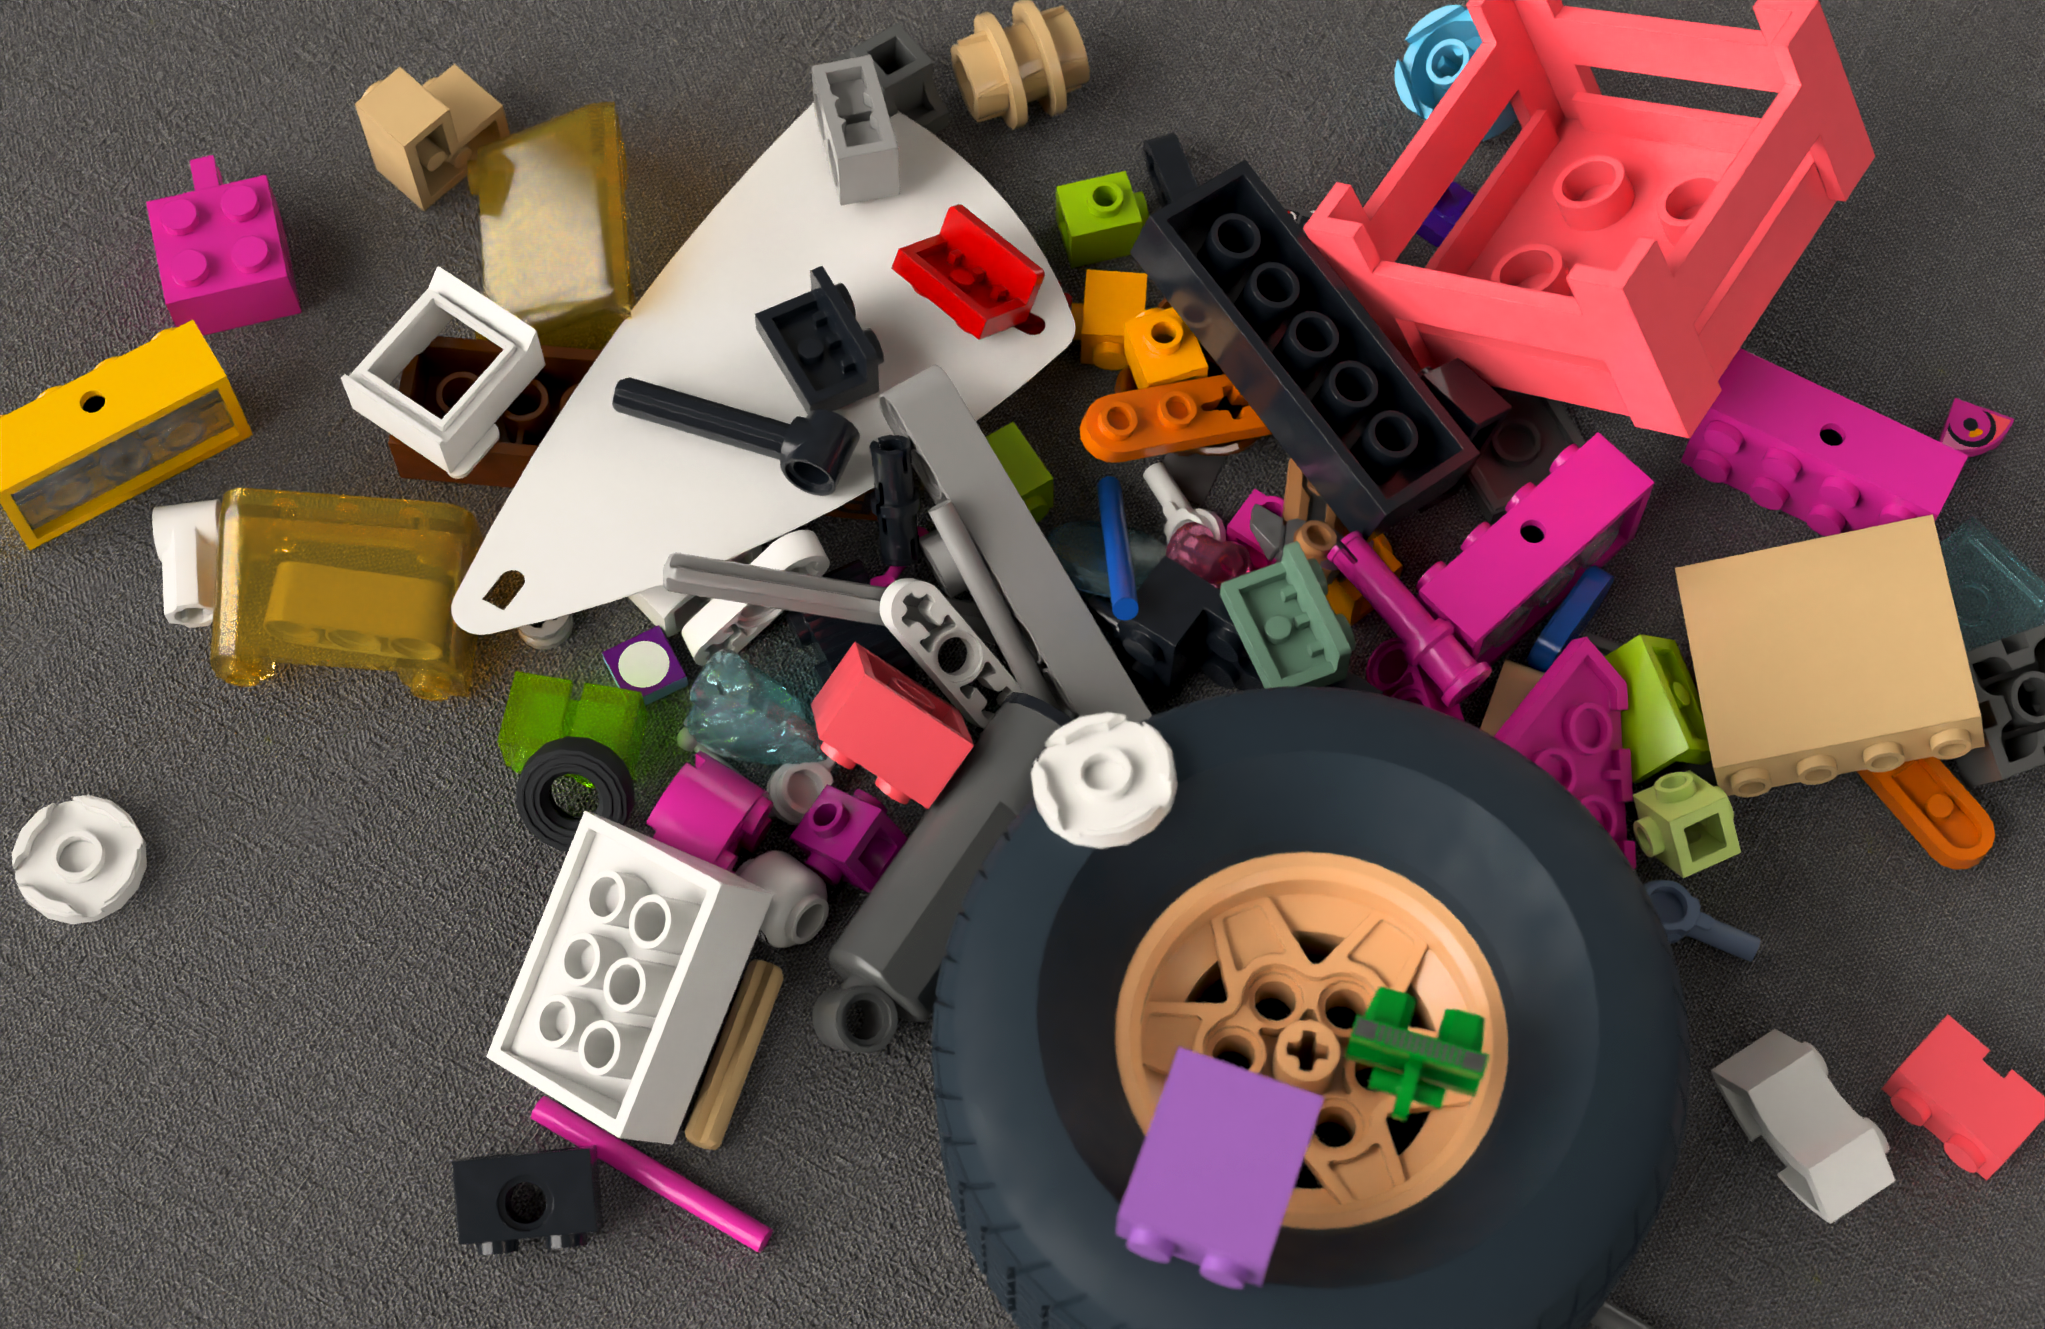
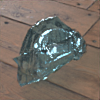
[683,649,828,765]

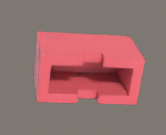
[1882,1014,2045,1180]

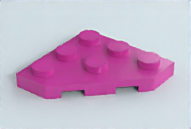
[1494,637,1636,870]

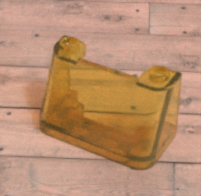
[467,101,635,350]
[210,488,484,701]

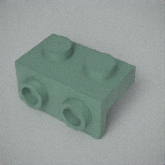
[1220,541,1356,688]

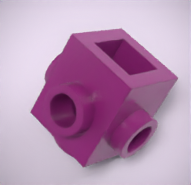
[790,785,908,893]

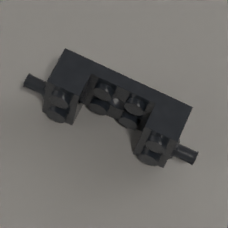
[1086,555,1383,700]

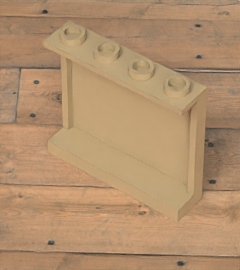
[1675,514,1985,798]

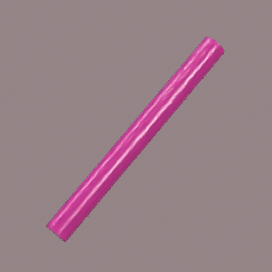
[531,1096,773,1253]

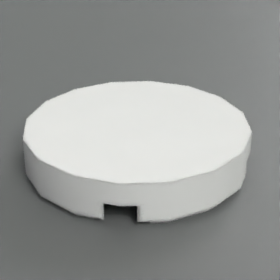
[1031,712,1177,849]
[12,795,147,924]

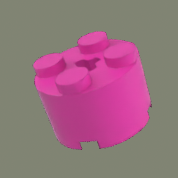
[646,751,774,874]

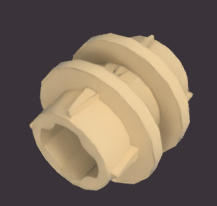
[951,0,1090,130]

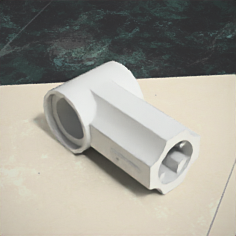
[152,499,228,628]

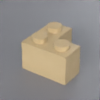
[355,64,511,211]

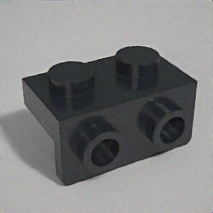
[755,266,884,414]

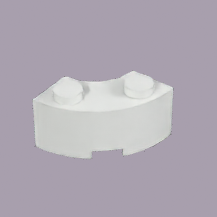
[1711,1029,1896,1224]

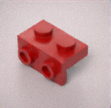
[891,204,1045,340]

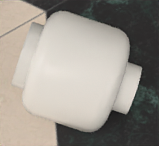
[735,851,829,948]

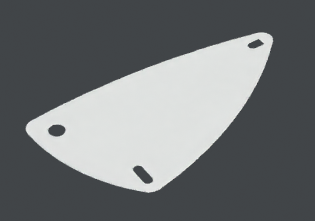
[451,102,1076,635]

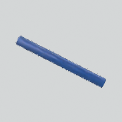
[1097,476,1139,621]

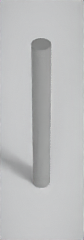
[928,499,1061,711]

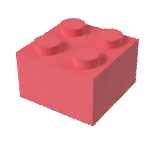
[811,642,974,809]

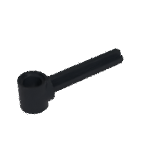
[612,377,860,496]

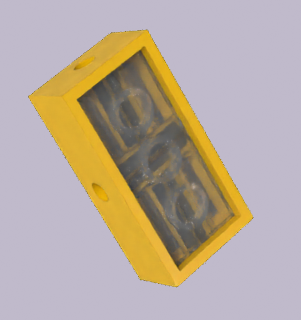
[0,320,253,551]

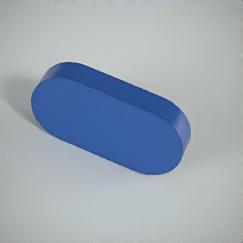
[1527,565,1614,672]

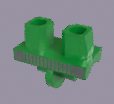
[1345,987,1489,1121]

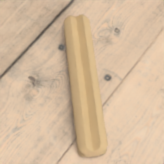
[685,959,784,1150]

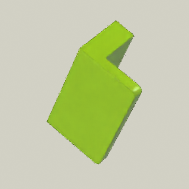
[1605,634,1711,783]

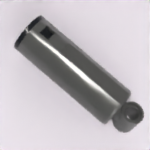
[812,692,1074,1053]

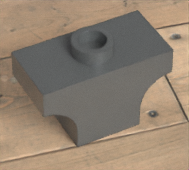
[833,23,949,134]

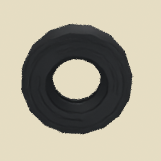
[516,736,634,852]

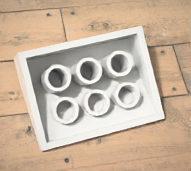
[486,811,773,1145]

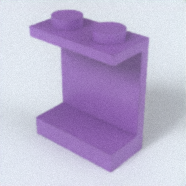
[1116,1047,1324,1289]

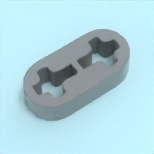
[919,529,968,598]

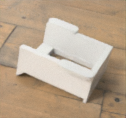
[341,266,546,479]

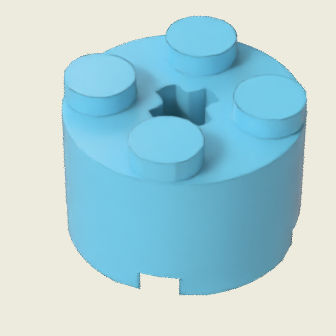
[1394,5,1518,141]

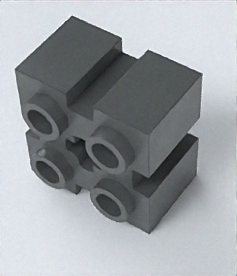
[1955,624,2045,788]

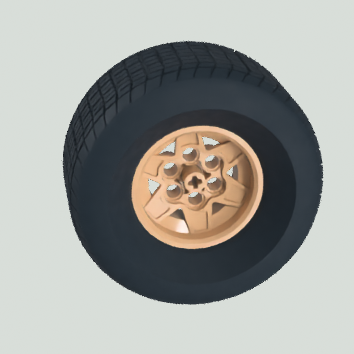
[932,687,1691,1329]

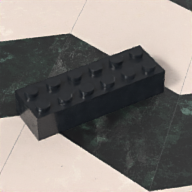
[1130,160,1480,543]

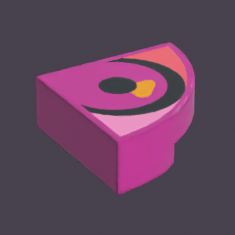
[1938,398,2014,457]

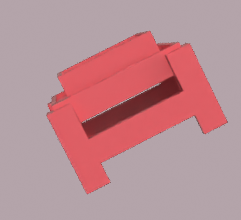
[1303,0,1875,439]

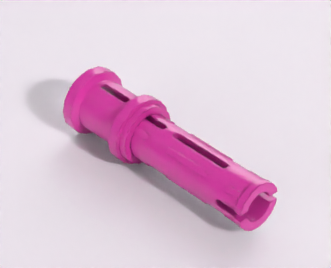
[1327,530,1492,708]

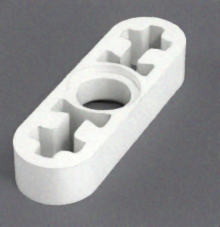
[682,530,830,666]
[880,578,1023,729]

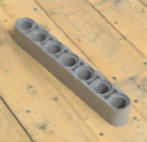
[878,364,1152,723]

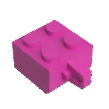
[146,155,302,336]

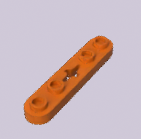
[1079,374,1272,463]
[1856,756,1995,870]

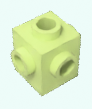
[1633,770,1741,878]

